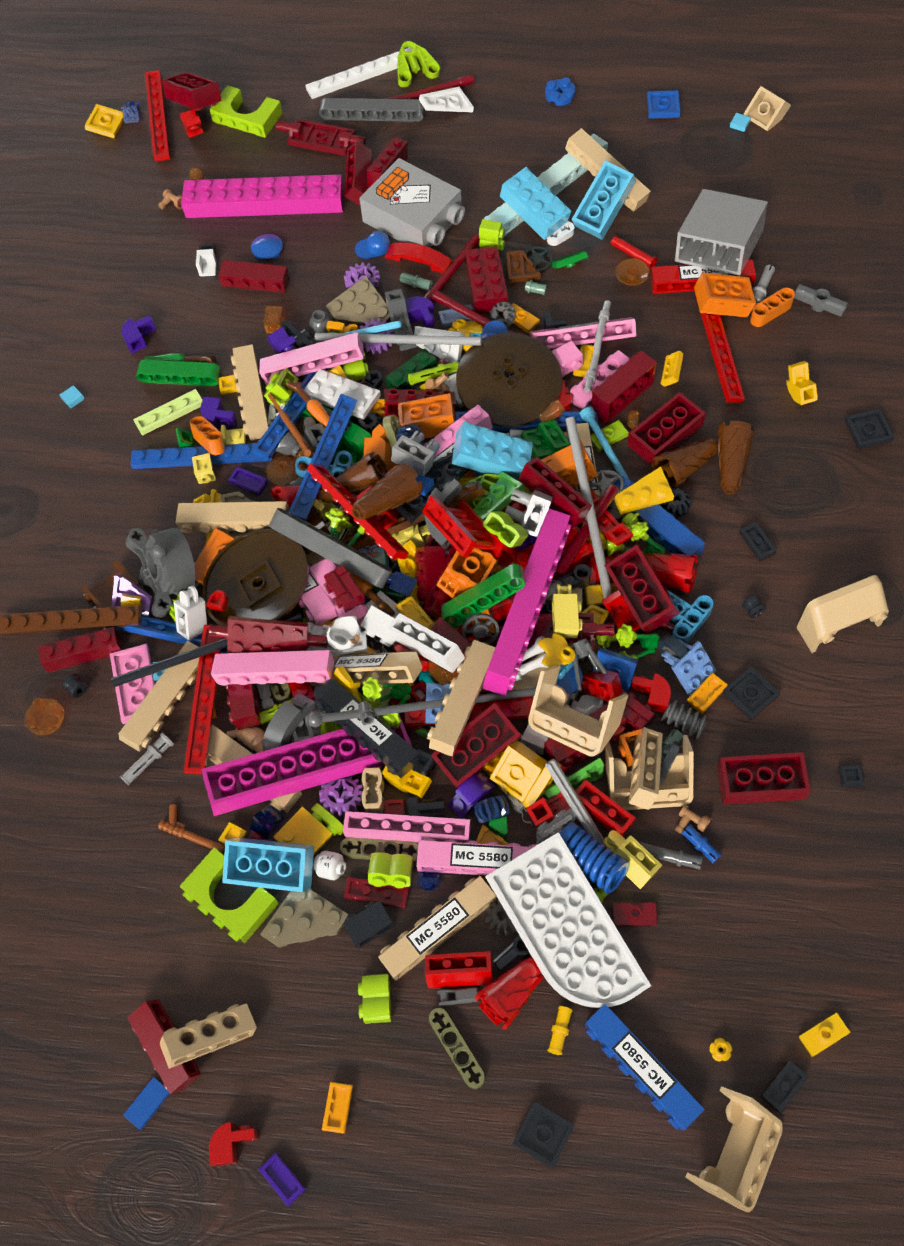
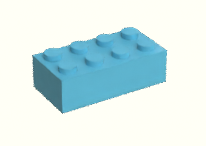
[572,161,635,240]
[500,167,571,240]
[452,422,533,483]
[222,837,314,892]

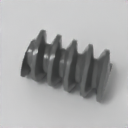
[661,700,707,739]

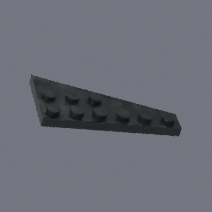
[395,452,470,524]

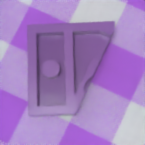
[112,574,152,616]

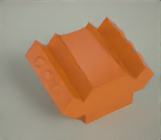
[363,424,397,471]
[437,548,497,599]

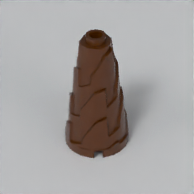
[717,421,755,494]
[651,438,718,488]
[319,452,389,504]
[352,463,422,520]

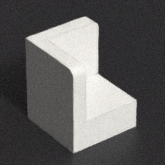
[196,249,217,276]

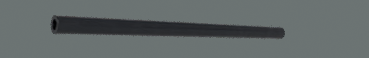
[111,612,303,687]

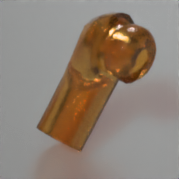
[628,410,640,430]

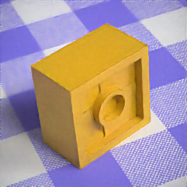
[490,741,547,802]

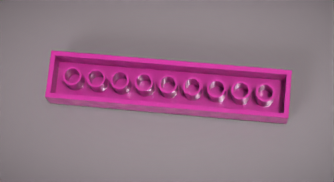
[181,175,344,218]
[483,509,572,696]
[201,714,412,816]

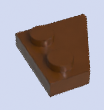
[506,250,541,283]

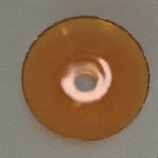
[615,258,649,286]
[266,455,301,486]

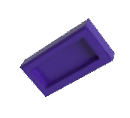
[228,466,269,496]
[258,1152,306,1207]

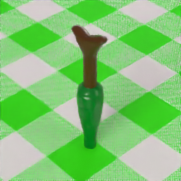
[145,353,216,363]

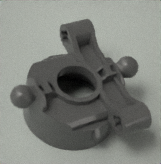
[125,527,195,618]

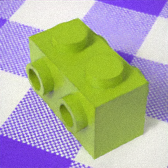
[264,367,298,406]

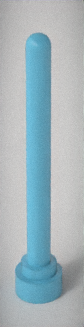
[330,321,402,334]
[579,406,629,479]

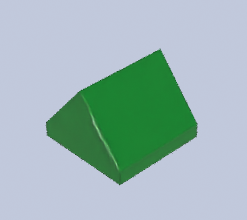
[176,428,195,448]
[489,817,508,840]

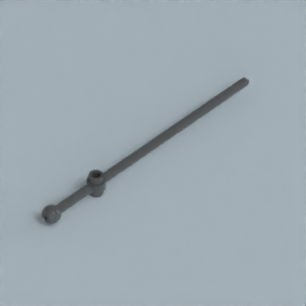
[308,687,537,728]

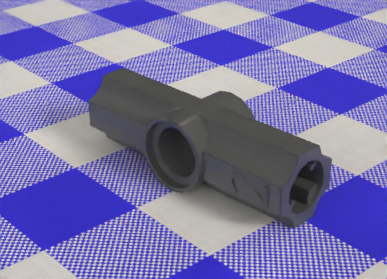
[794,284,848,317]

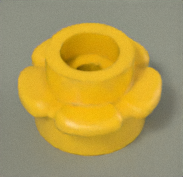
[709,1038,732,1061]

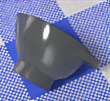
[309,310,333,337]
[276,431,302,457]

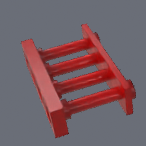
[422,496,505,560]

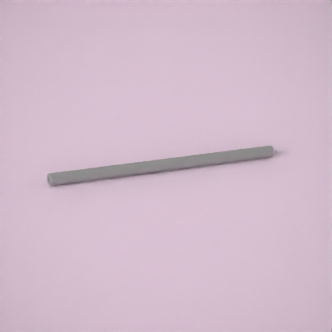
[315,333,482,346]
[565,417,613,598]

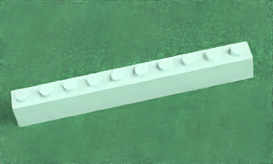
[484,134,608,236]

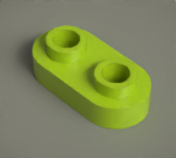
[311,803,344,836]

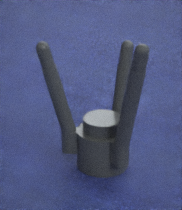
[572,638,607,691]

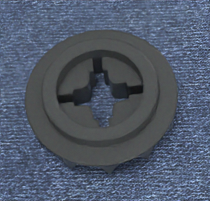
[489,302,515,328]

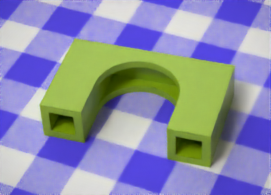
[210,85,282,138]
[179,848,279,943]

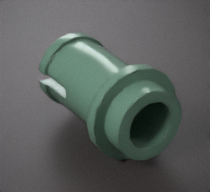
[525,280,547,295]

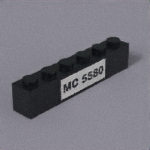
[315,678,419,778]

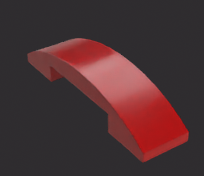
[385,243,452,273]
[580,488,633,546]

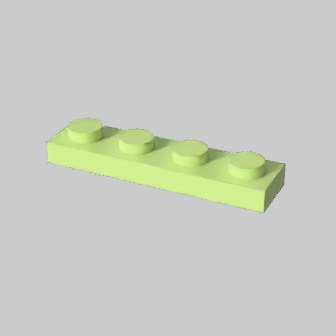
[133,389,202,436]

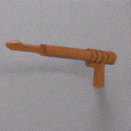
[268,393,315,458]
[158,805,225,854]

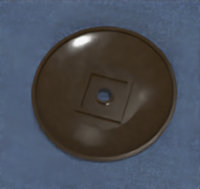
[456,333,562,428]
[202,529,309,626]

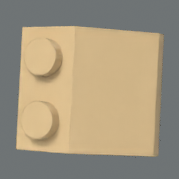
[743,86,791,131]

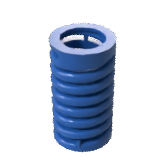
[560,822,630,894]

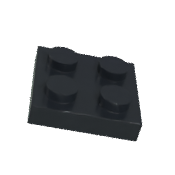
[845,409,894,450]
[722,666,780,721]
[512,1101,575,1169]

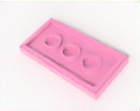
[110,644,156,724]

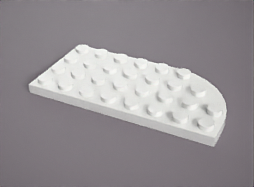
[485,832,651,1008]

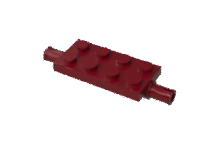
[276,119,366,156]
[495,613,614,651]
[209,616,328,653]

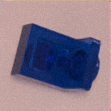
[121,100,140,123]
[386,570,418,597]
[250,804,285,840]
[418,871,440,891]

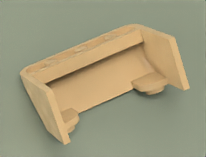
[796,575,889,653]
[528,665,628,756]
[605,735,693,810]
[686,1086,783,1212]

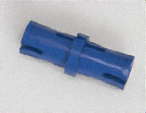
[682,824,722,864]

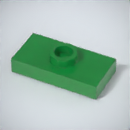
[551,251,588,268]

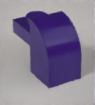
[405,296,435,329]
[121,315,156,354]
[267,327,296,354]
[200,397,237,429]
[448,772,496,819]

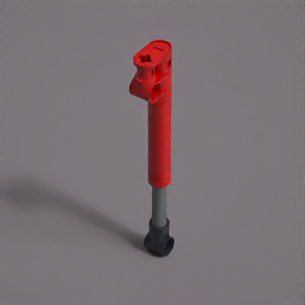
[393,564,591,672]

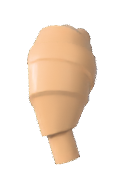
[227,726,265,753]

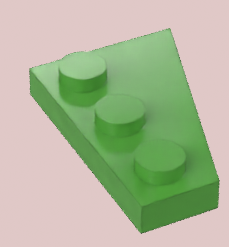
[474,471,525,521]
[544,758,604,800]

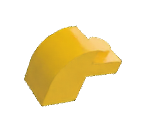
[786,361,817,405]
[382,766,432,798]

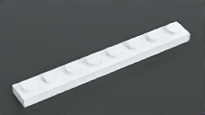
[306,47,412,99]

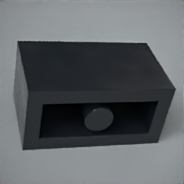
[343,901,394,950]

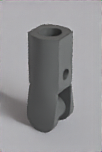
[438,986,478,1006]

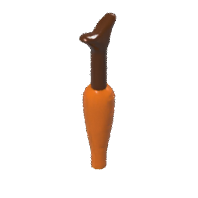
[286,382,330,426]
[348,571,395,616]

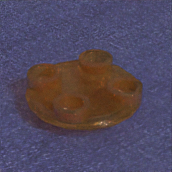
[24,698,64,735]

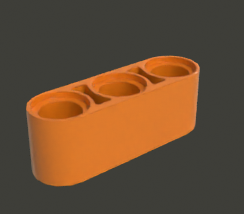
[750,288,795,327]
[190,416,225,455]

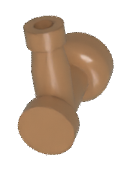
[158,189,182,210]
[425,372,450,391]
[675,805,712,834]

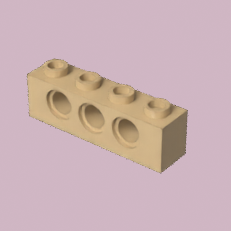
[629,727,663,810]
[159,1003,257,1068]

